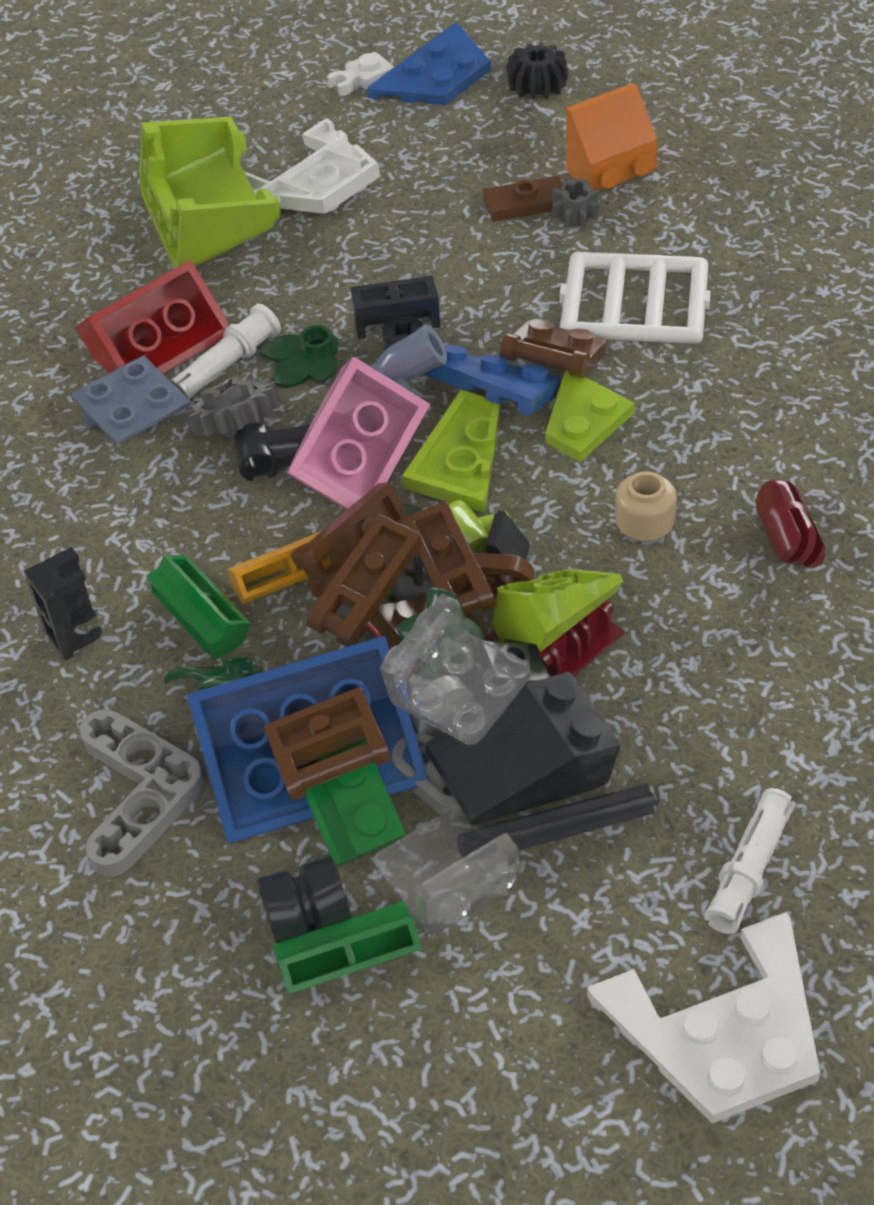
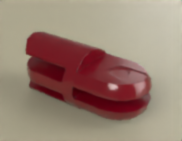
[756,479,826,568]

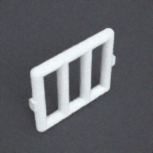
[560,252,711,344]

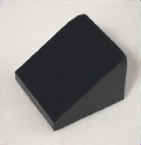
[486,510,530,560]

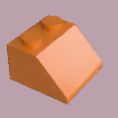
[566,83,657,191]

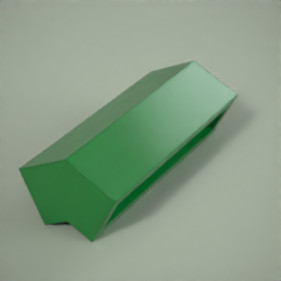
[146,555,251,661]
[272,901,422,994]

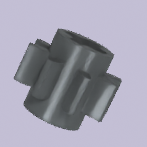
[551,179,599,228]

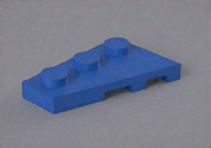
[424,345,561,416]

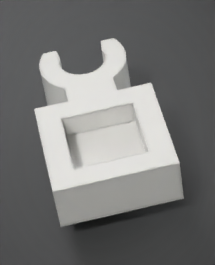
[327,52,394,96]

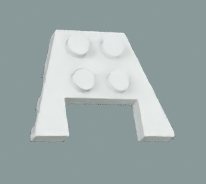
[244,119,381,214]
[587,912,820,1123]

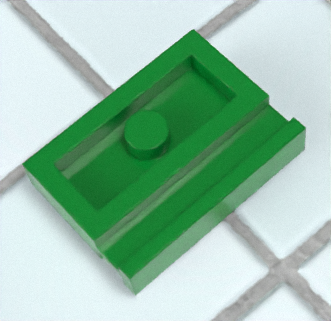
[297,739,407,868]

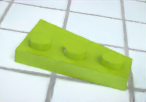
[402,390,501,514]

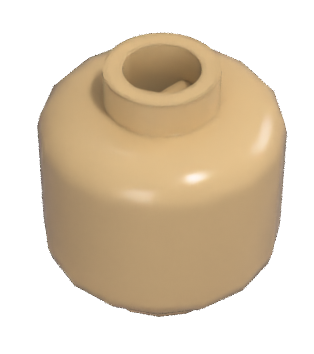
[615,471,677,542]

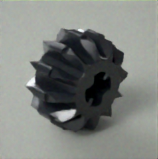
[506,42,568,101]

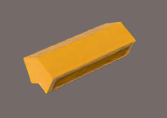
[227,531,332,605]

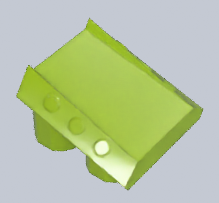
[492,569,623,652]

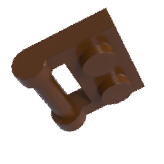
[500,319,607,379]
[264,686,392,802]

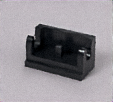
[350,275,441,339]
[24,547,102,661]

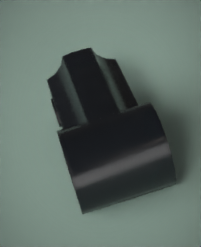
[234,423,310,481]

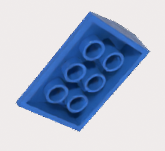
[187,636,430,844]

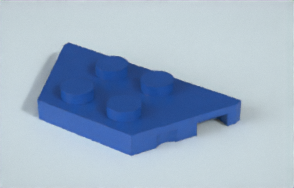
[367,23,491,105]

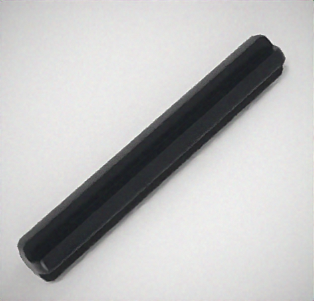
[458,783,659,864]

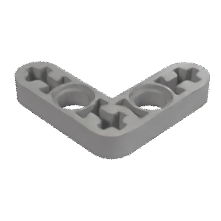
[79,710,204,877]

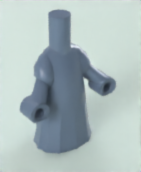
[370,324,447,392]

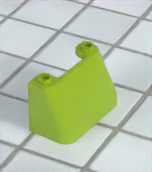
[139,117,280,269]

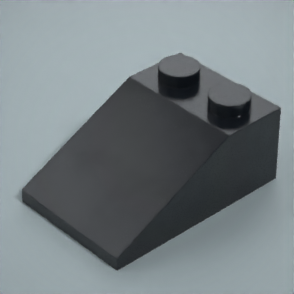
[424,672,621,826]

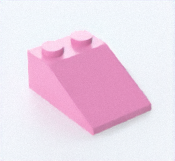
[286,357,430,510]

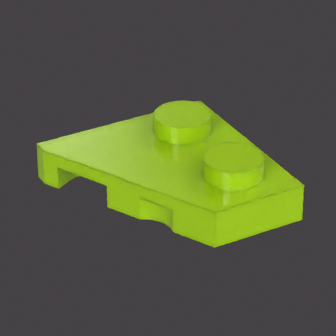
[545,370,635,462]

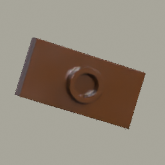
[483,175,563,222]

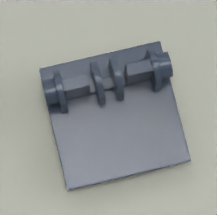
[70,355,191,445]

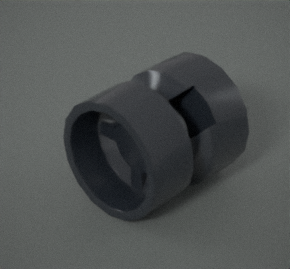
[257,855,351,943]

